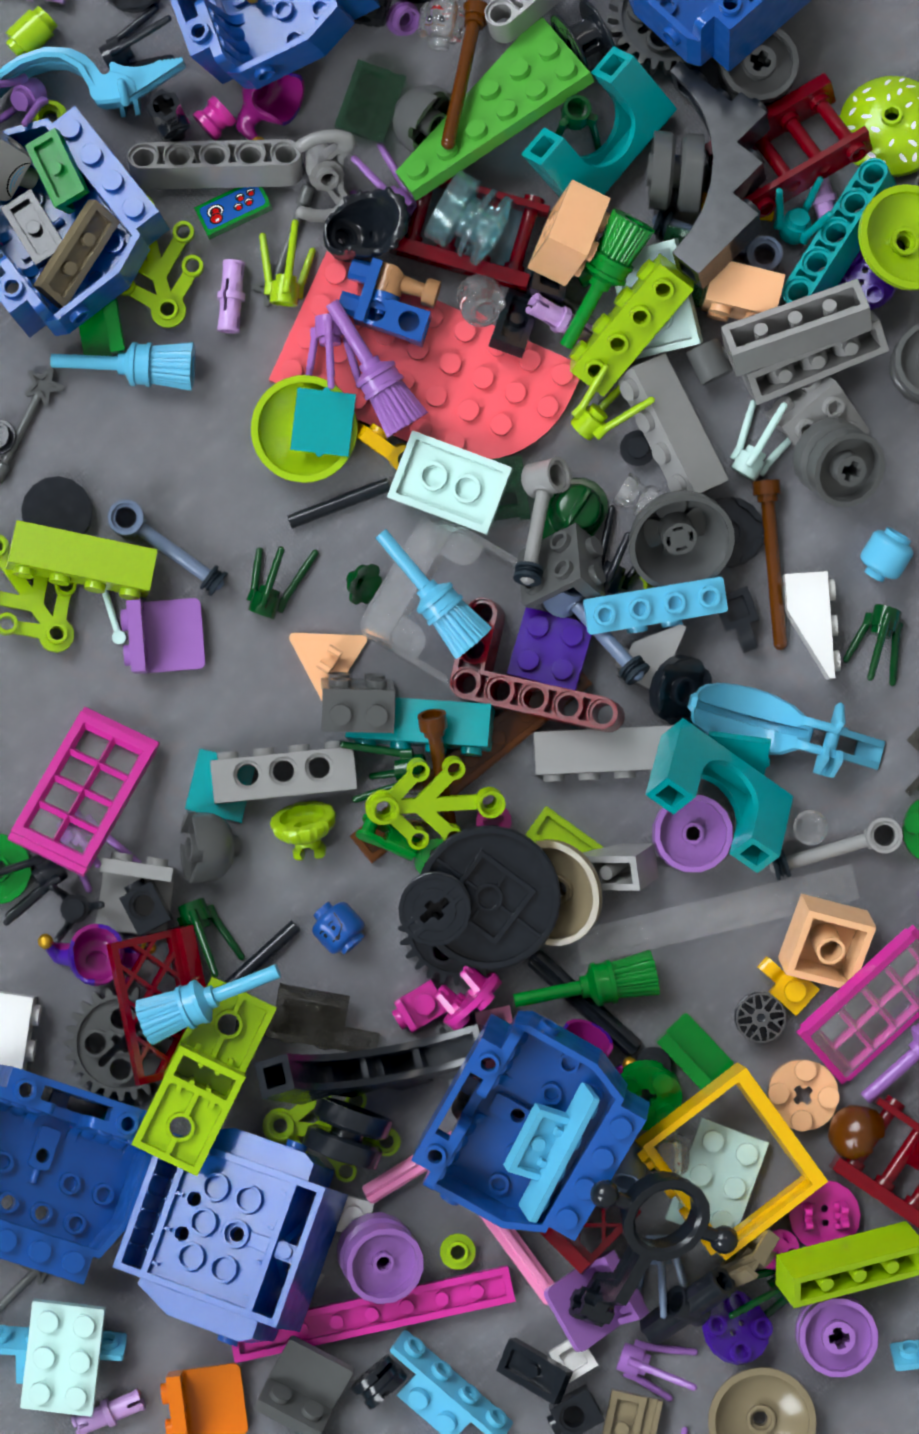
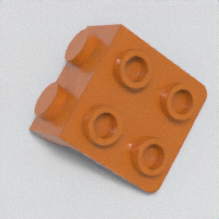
[160,1363,248,1434]

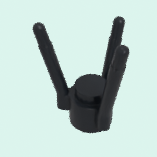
[99,5,174,70]
[601,506,637,594]
[0,854,68,926]
[49,884,105,943]

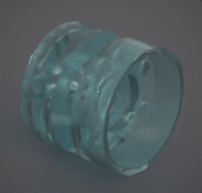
[424,170,514,266]

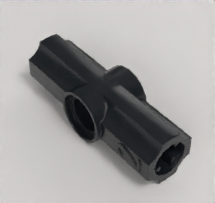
[146,89,191,142]
[640,1266,736,1345]

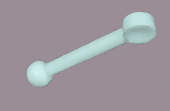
[102,590,127,644]

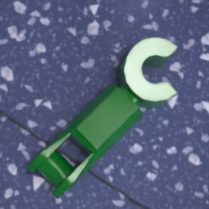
[355,813,443,874]

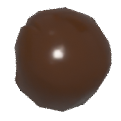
[828,1104,885,1160]

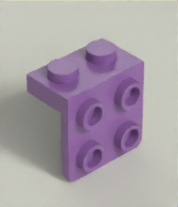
[121,598,206,674]
[544,1250,650,1352]

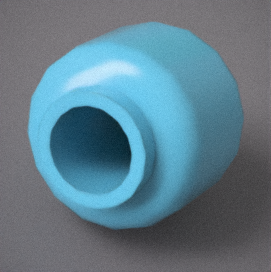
[860,527,914,582]

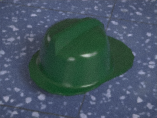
[542,478,608,539]

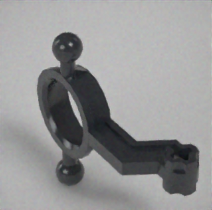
[568,1171,739,1327]

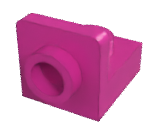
[391,979,447,1033]

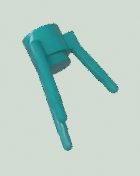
[773,176,833,245]

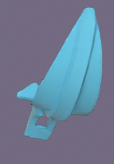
[0,47,186,117]
[687,683,886,778]

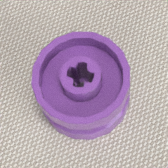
[652,795,733,872]
[337,1212,424,1304]
[795,1295,878,1377]

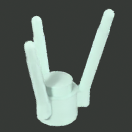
[730,400,791,481]

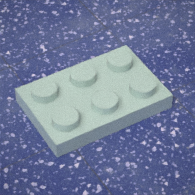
[615,238,703,359]
[387,430,513,535]
[665,1117,769,1228]
[20,1298,106,1417]

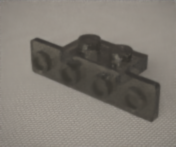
[235,983,380,1052]

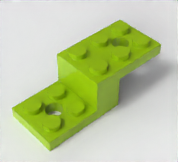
[131,976,277,1176]

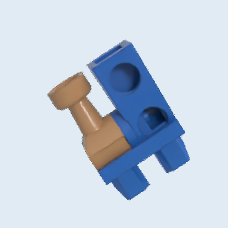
[339,257,442,347]

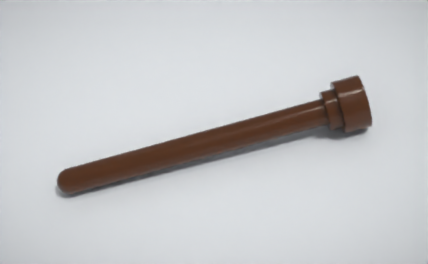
[441,0,488,150]
[752,479,788,650]
[417,709,457,838]

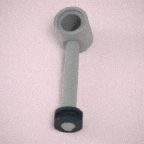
[513,457,571,587]
[769,817,903,881]

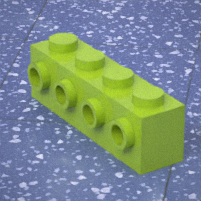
[569,253,694,397]
[6,520,158,600]
[775,1221,919,1308]

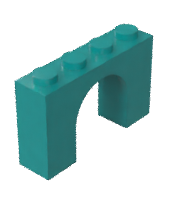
[521,46,677,198]
[645,718,794,873]

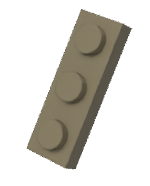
[34,200,120,308]

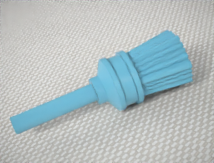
[50,342,196,391]
[375,529,492,659]
[135,964,281,1045]

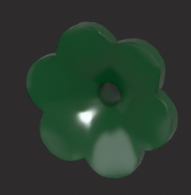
[346,564,382,605]

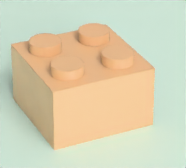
[527,180,611,286]
[701,261,786,322]
[778,893,877,988]

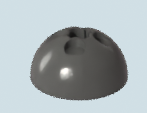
[629,490,735,587]

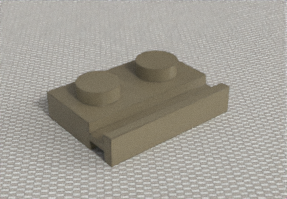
[720,1230,780,1287]
[602,1388,663,1434]

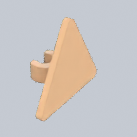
[289,633,367,701]

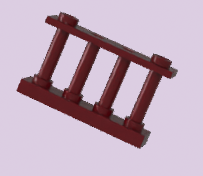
[704,73,873,218]
[390,177,550,293]
[829,1095,919,1228]

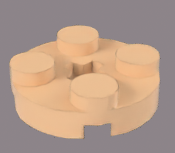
[767,1059,840,1132]

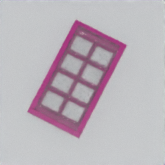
[8,706,160,877]
[796,924,919,1085]

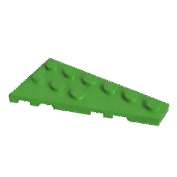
[395,17,595,201]

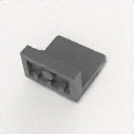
[253,1336,355,1434]

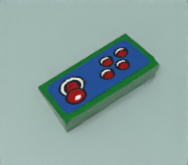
[194,187,273,240]

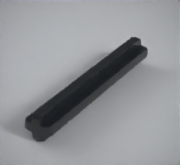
[527,950,642,1057]

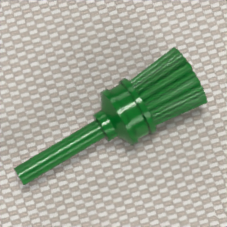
[560,208,655,349]
[513,949,660,1008]

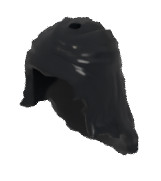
[323,187,410,263]

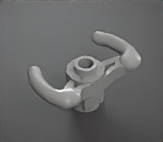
[295,129,356,223]

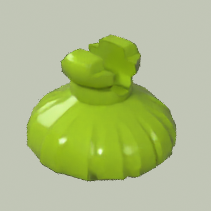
[270,801,336,861]

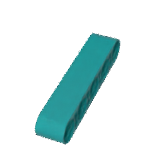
[782,158,897,303]

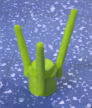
[259,219,316,307]
[571,364,655,441]

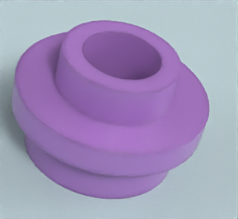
[386,0,421,36]

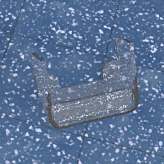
[360,515,519,685]

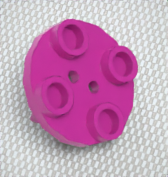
[435,966,502,1031]
[789,1180,861,1246]

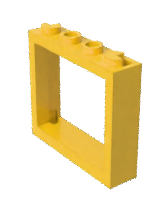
[635,1062,828,1261]

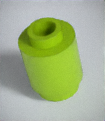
[5,6,58,57]

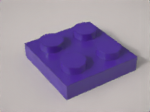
[506,607,593,691]

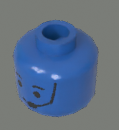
[312,901,365,955]

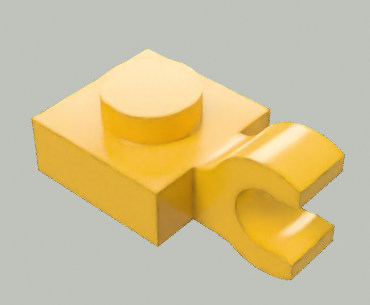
[357,422,407,470]
[757,956,820,1016]

